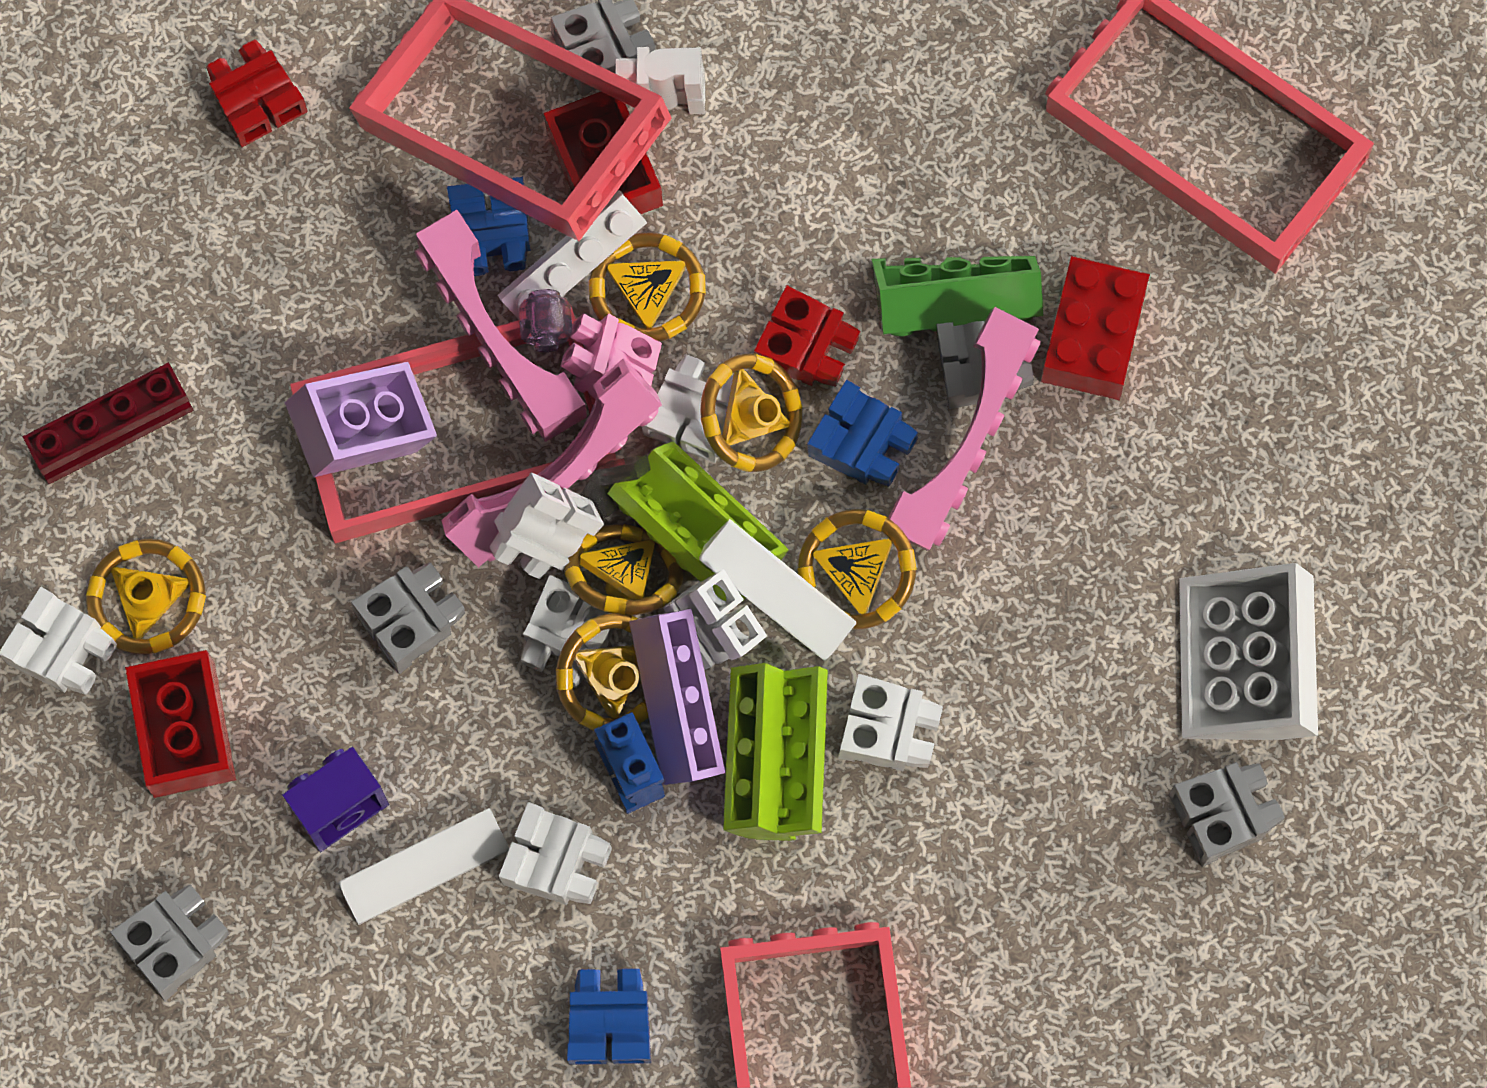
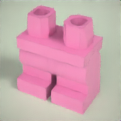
[560,314,662,399]

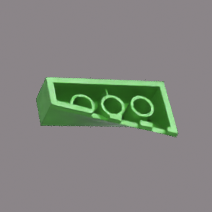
[871,256,1043,336]

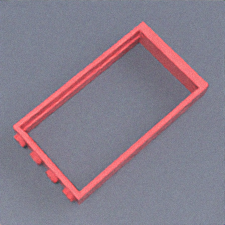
[349,0,672,241]
[1045,0,1374,274]
[290,306,622,544]
[720,922,911,1088]

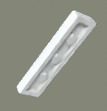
[498,190,647,320]

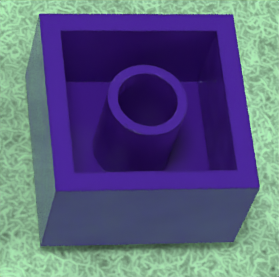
[282,746,390,853]

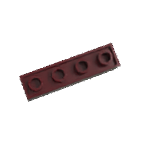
[22,362,194,484]

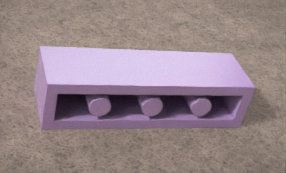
[629,608,725,785]

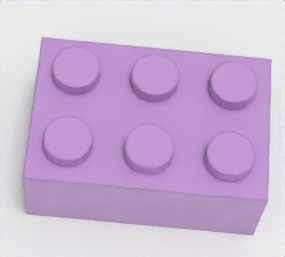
[285,362,437,477]

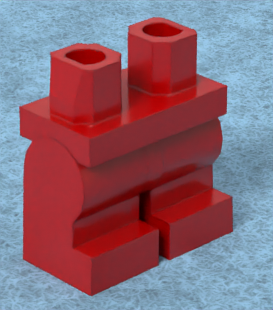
[206,39,308,148]
[754,285,861,387]

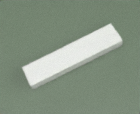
[699,519,856,660]
[338,808,509,925]

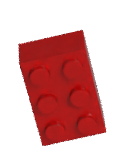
[543,92,663,214]
[1041,256,1150,401]
[125,650,236,798]

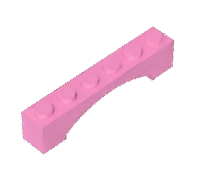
[414,210,587,442]
[888,307,1041,551]
[441,358,662,568]

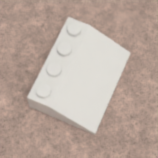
[1179,563,1318,740]

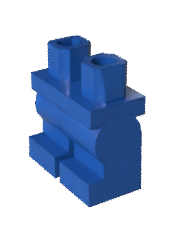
[447,176,531,276]
[807,379,918,487]
[594,712,665,814]
[567,969,651,1065]

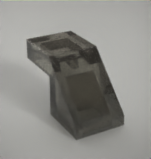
[581,454,651,518]

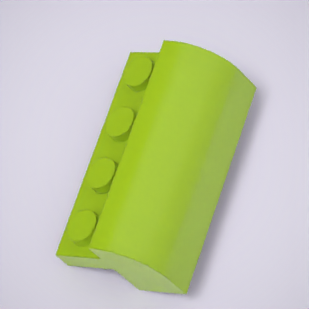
[607,441,789,603]
[723,663,828,841]

